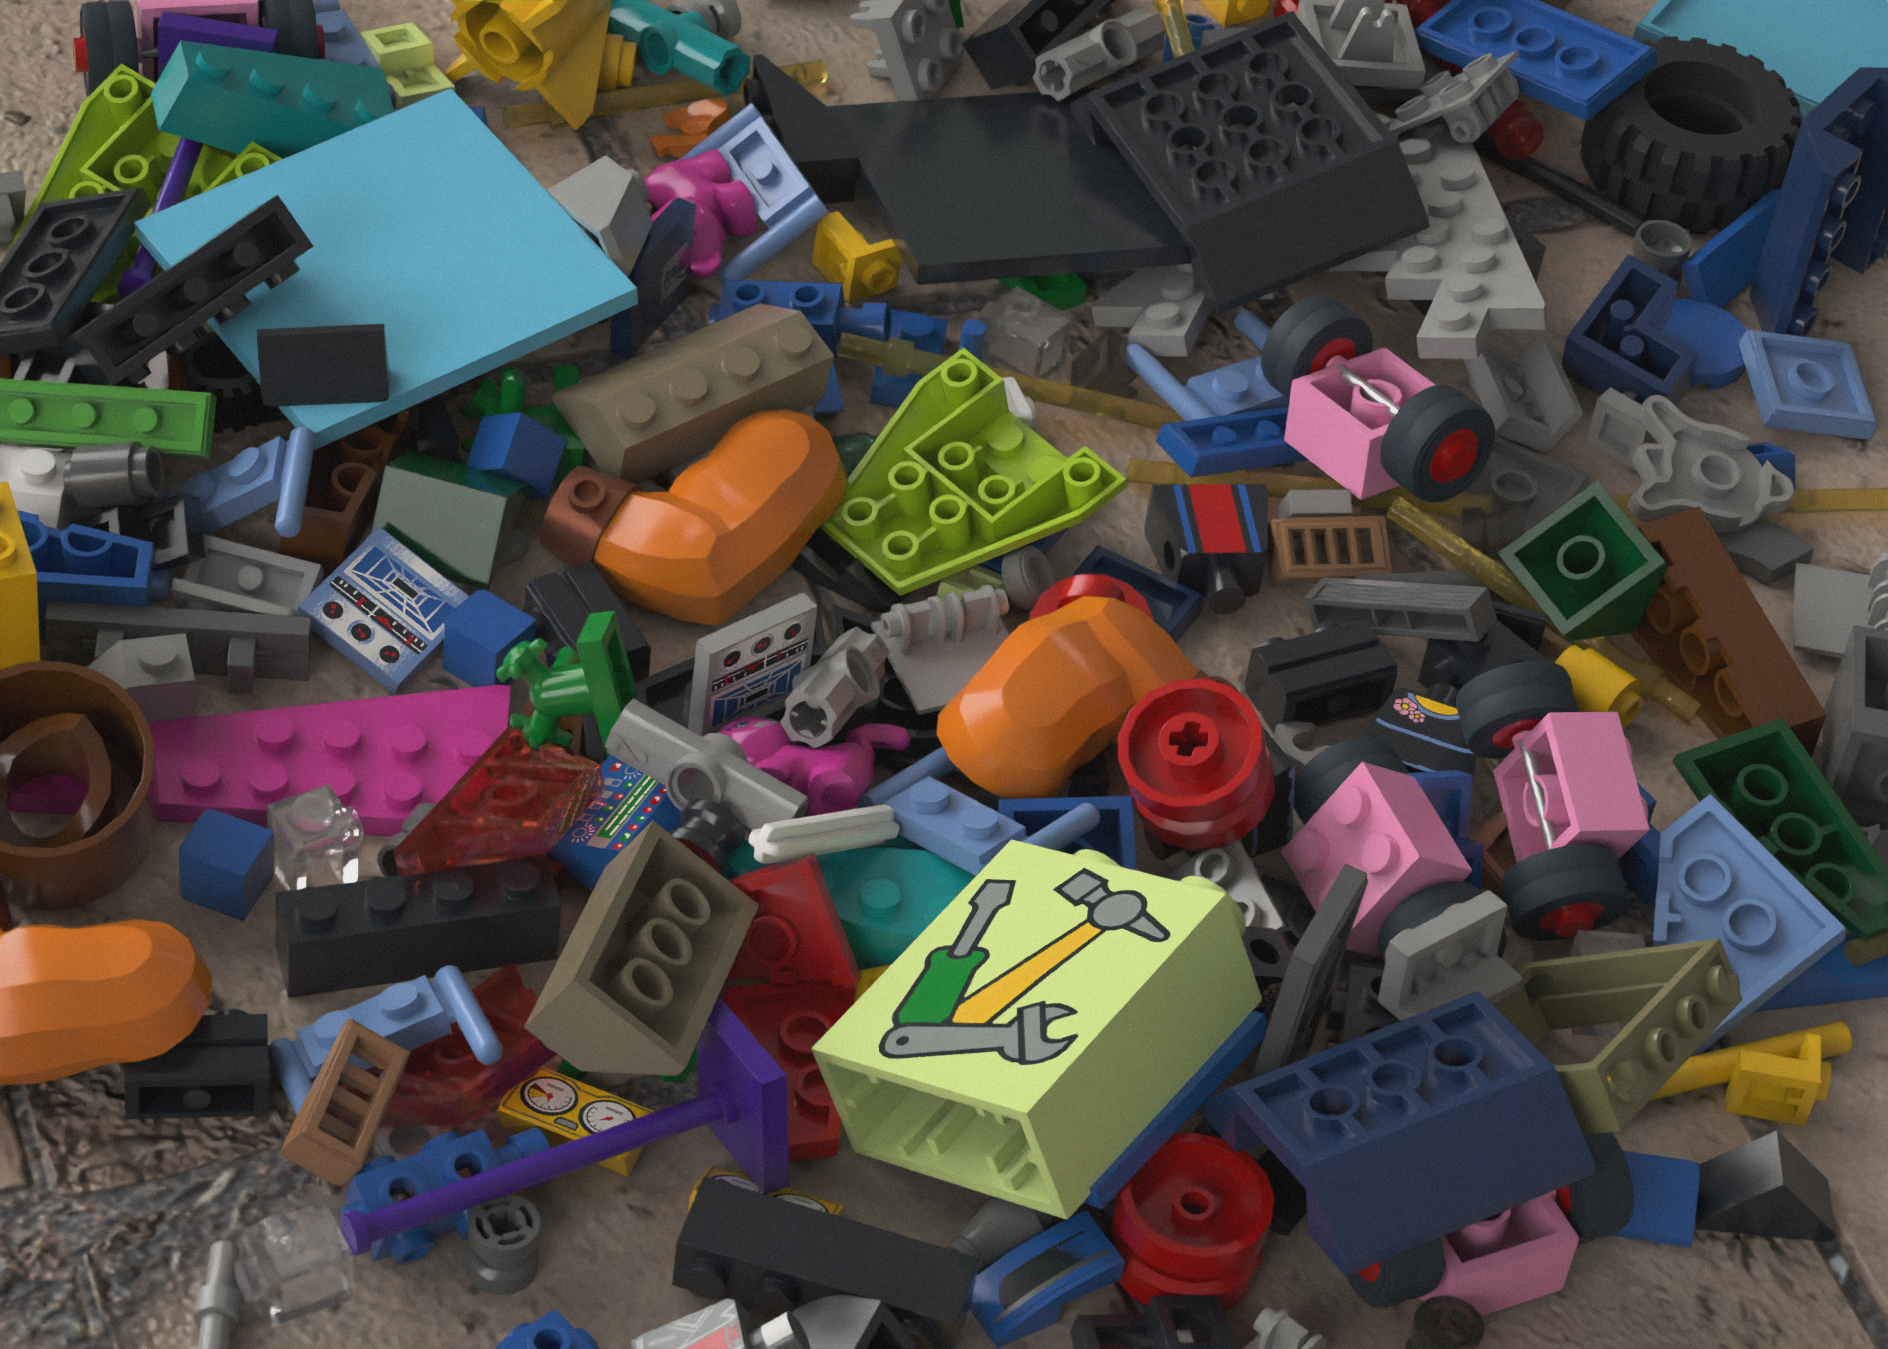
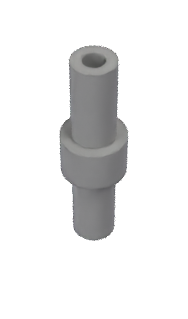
[194,1241,241,1349]

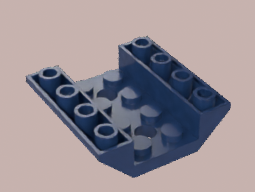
[1749,67,1888,337]
[1200,991,1595,1276]

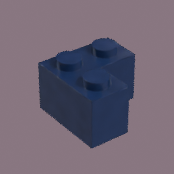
[1561,254,1698,406]

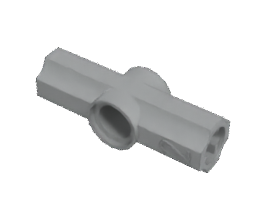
[1033,6,1167,101]
[780,627,890,748]
[604,699,809,834]

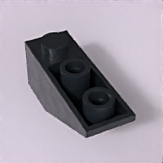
[743,55,859,204]

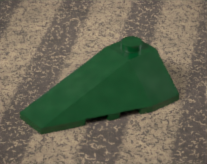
[1673,718,1888,942]

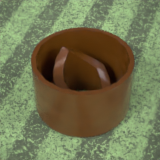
[0,661,160,910]

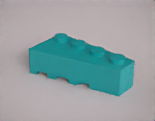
[151,40,394,159]
[721,839,976,970]

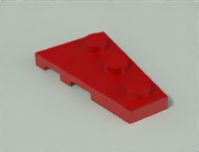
[724,852,862,986]
[723,980,856,1162]

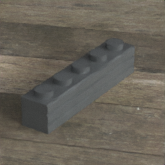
[1304,577,1497,642]

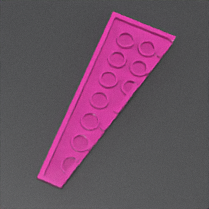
[9,685,511,844]

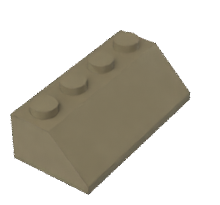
[552,303,834,484]
[524,821,759,1076]

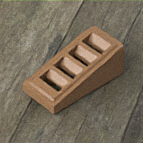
[1267,516,1392,588]
[280,1018,411,1185]

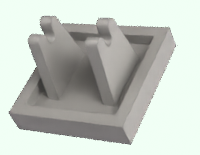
[850,0,965,101]
[1296,0,1426,90]

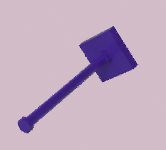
[117,12,278,298]
[340,998,790,1256]

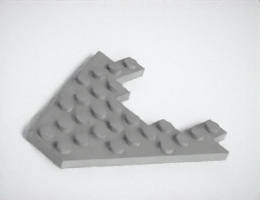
[1091,114,1548,359]

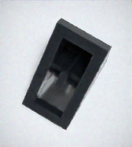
[1695,1130,1835,1242]

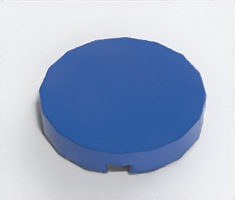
[1661,299,1746,389]

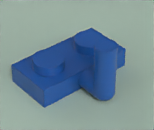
[870,309,986,408]

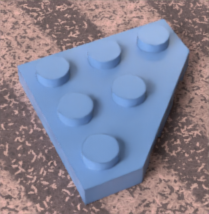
[1653,794,1846,1056]

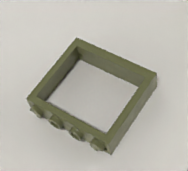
[1493,939,1743,1135]

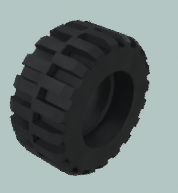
[1580,36,1803,235]

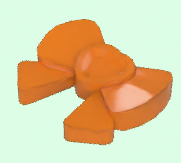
[650,98,732,158]

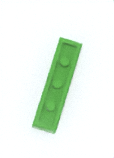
[0,378,217,459]

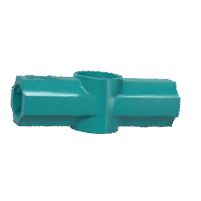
[607,0,750,96]

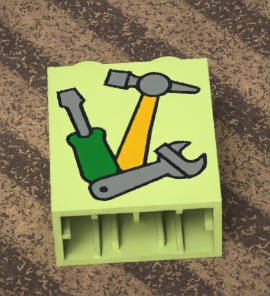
[811,839,1262,1220]

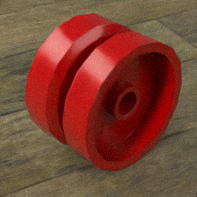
[1118,678,1275,851]
[1108,1132,1275,1310]

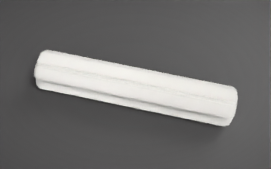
[748,804,900,864]

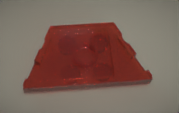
[394,728,605,875]
[326,963,558,1128]

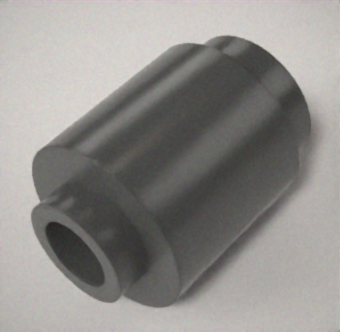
[63,441,164,510]

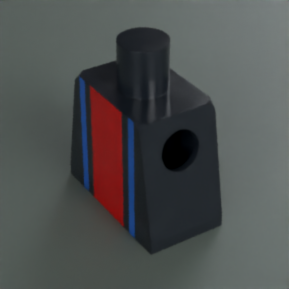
[1144,484,1268,614]

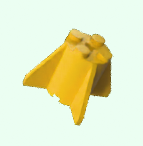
[444,0,612,130]

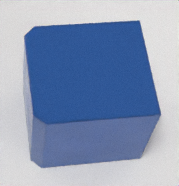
[466,412,568,500]
[442,590,537,687]
[179,809,274,921]

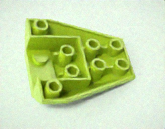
[8,63,282,304]
[820,347,1128,596]

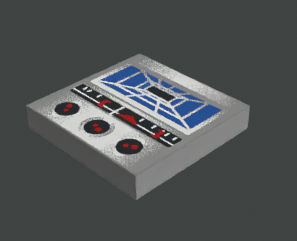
[688,593,817,737]

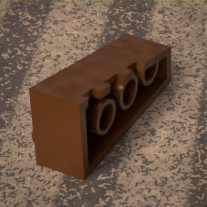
[278,400,427,575]
[1630,506,1827,758]

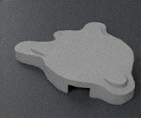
[1628,394,1794,533]

